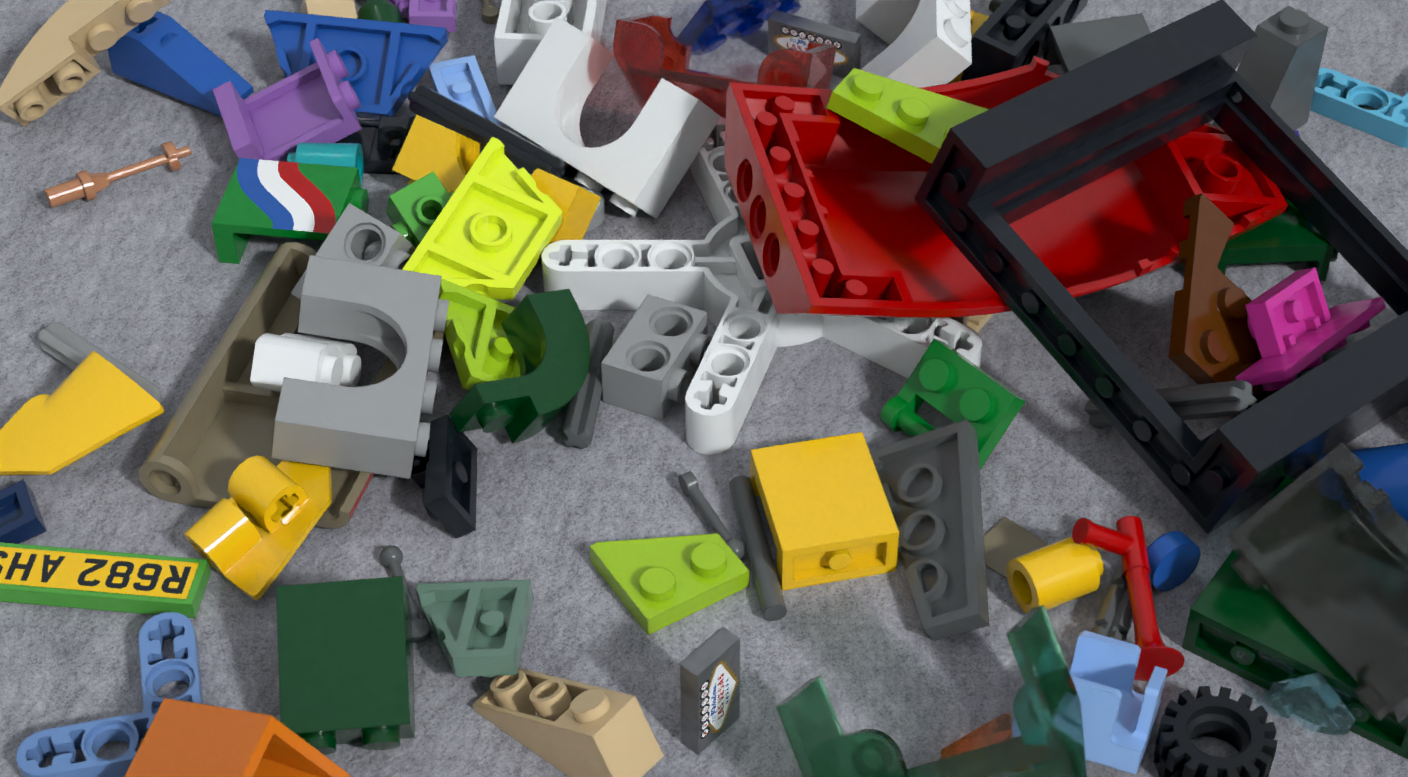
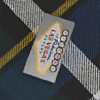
[768,10,861,78]
[680,627,740,755]

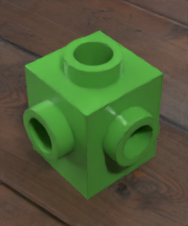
[386,171,454,253]

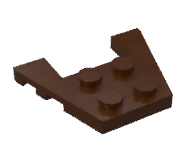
[1168,193,1280,417]

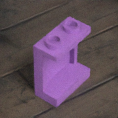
[213,38,362,162]

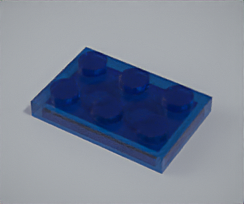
[675,0,801,56]

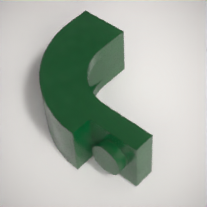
[449,289,590,444]

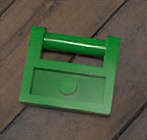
[880,338,1025,470]

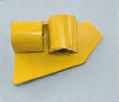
[0,350,164,476]
[183,455,332,600]

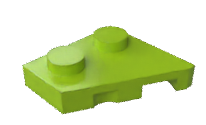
[438,279,520,391]
[589,533,750,635]

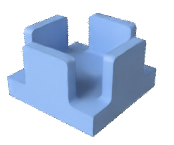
[1010,631,1168,775]

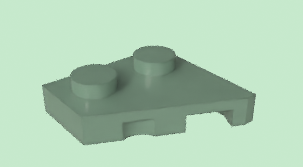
[416,579,534,678]

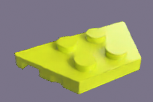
[402,137,563,300]

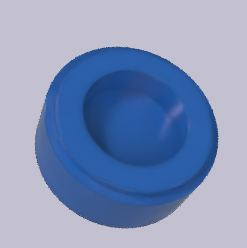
[1147,531,1201,591]

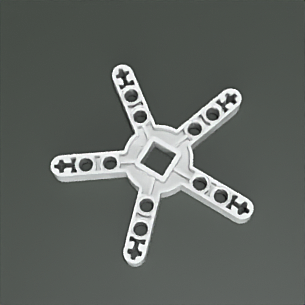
[541,117,982,455]

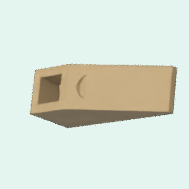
[472,668,664,777]

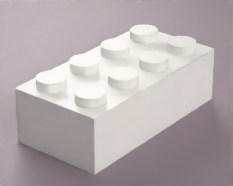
[494,0,607,85]

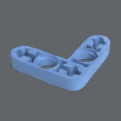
[16,612,204,777]

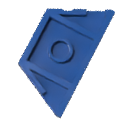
[264,10,449,119]

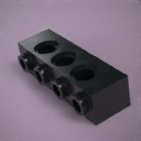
[961,0,1088,81]

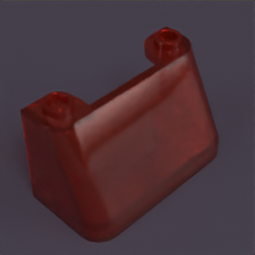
[613,13,837,119]

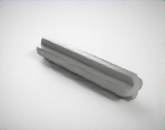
[38,322,163,405]

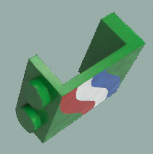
[211,158,369,264]

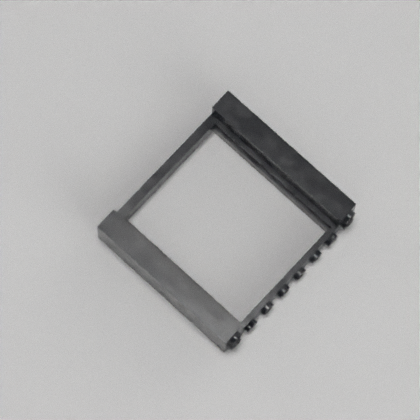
[914,0,1408,534]

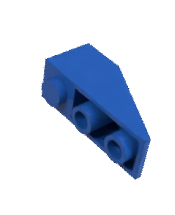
[107,11,254,117]

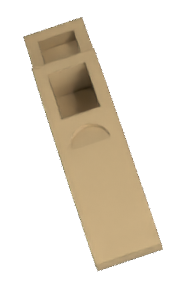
[0,0,171,127]

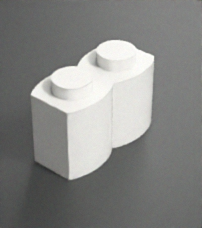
[250,333,362,392]

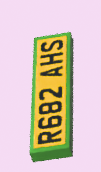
[0,542,211,618]

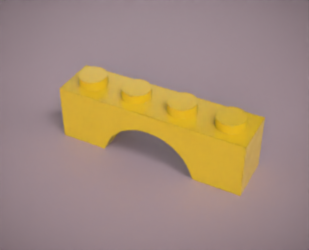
[392,114,601,245]

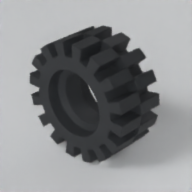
[1154,686,1278,777]

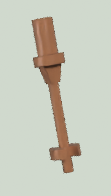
[44,141,192,208]

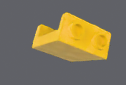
[750,432,899,591]

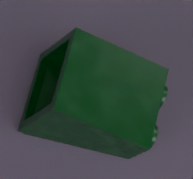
[276,576,415,755]

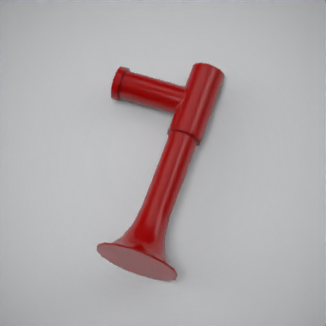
[1072,516,1185,681]

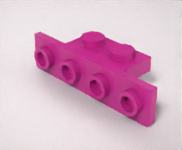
[1235,267,1386,391]

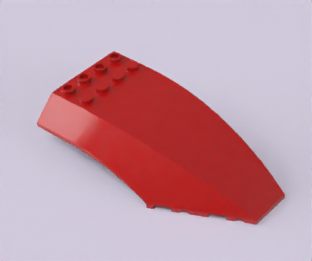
[724,56,1288,318]

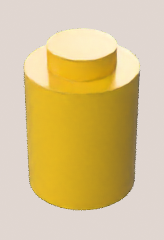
[1006,536,1104,616]

